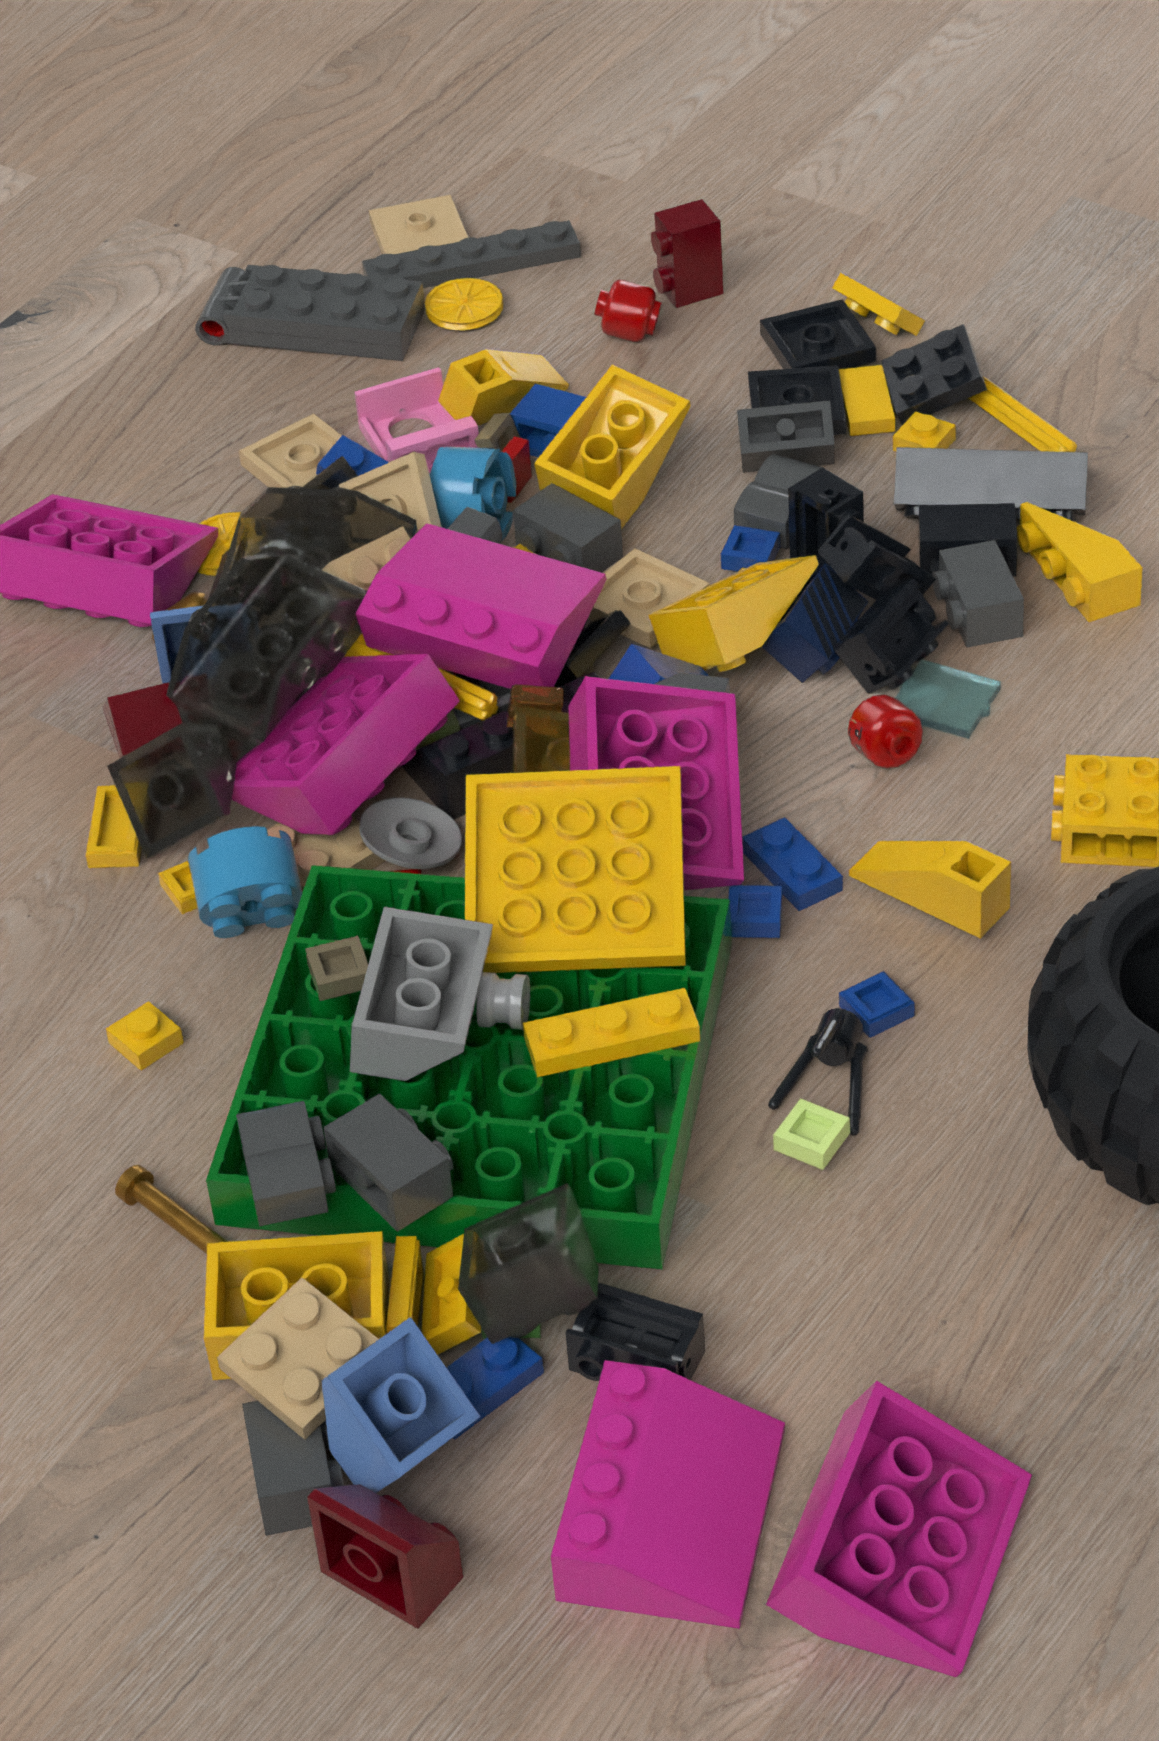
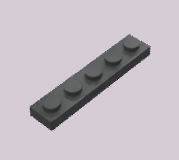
[362,220,581,288]

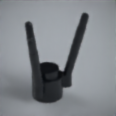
[768,1008,868,1136]

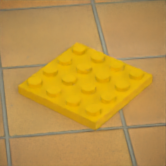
[465,766,686,973]

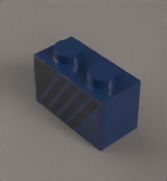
[762,563,868,683]

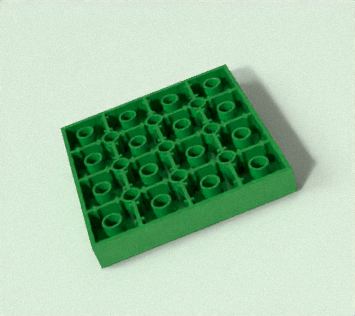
[206,865,732,1270]

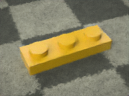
[523,988,700,1077]

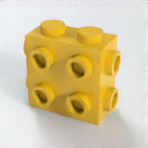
[1051,754,1159,867]

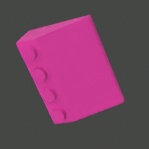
[0,494,218,627]
[355,523,607,700]
[213,654,460,835]
[569,676,744,891]
[551,1360,785,1629]
[766,1380,1032,1677]

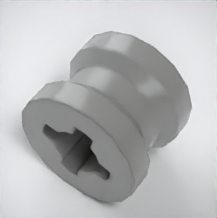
[477,972,530,1030]

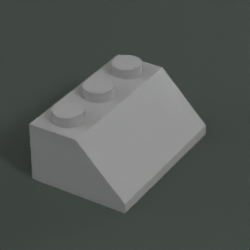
[350,907,493,1081]

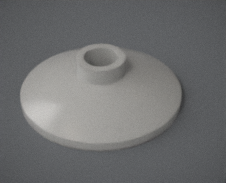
[359,798,462,869]

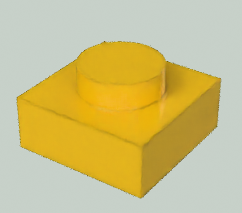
[893,411,956,451]
[106,1001,184,1071]

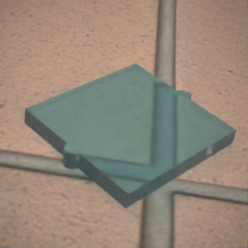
[895,660,1001,739]

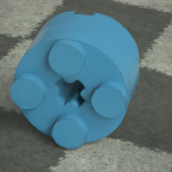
[429,447,516,541]
[188,826,302,938]

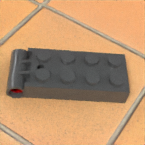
[195,265,425,361]

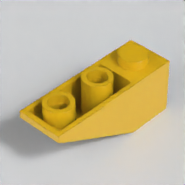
[438,349,569,426]
[1017,502,1143,622]
[849,841,1011,939]

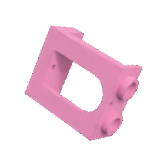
[354,367,479,473]

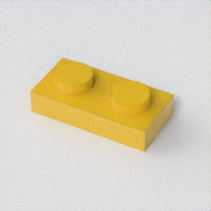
[832,272,925,336]
[421,1230,485,1355]

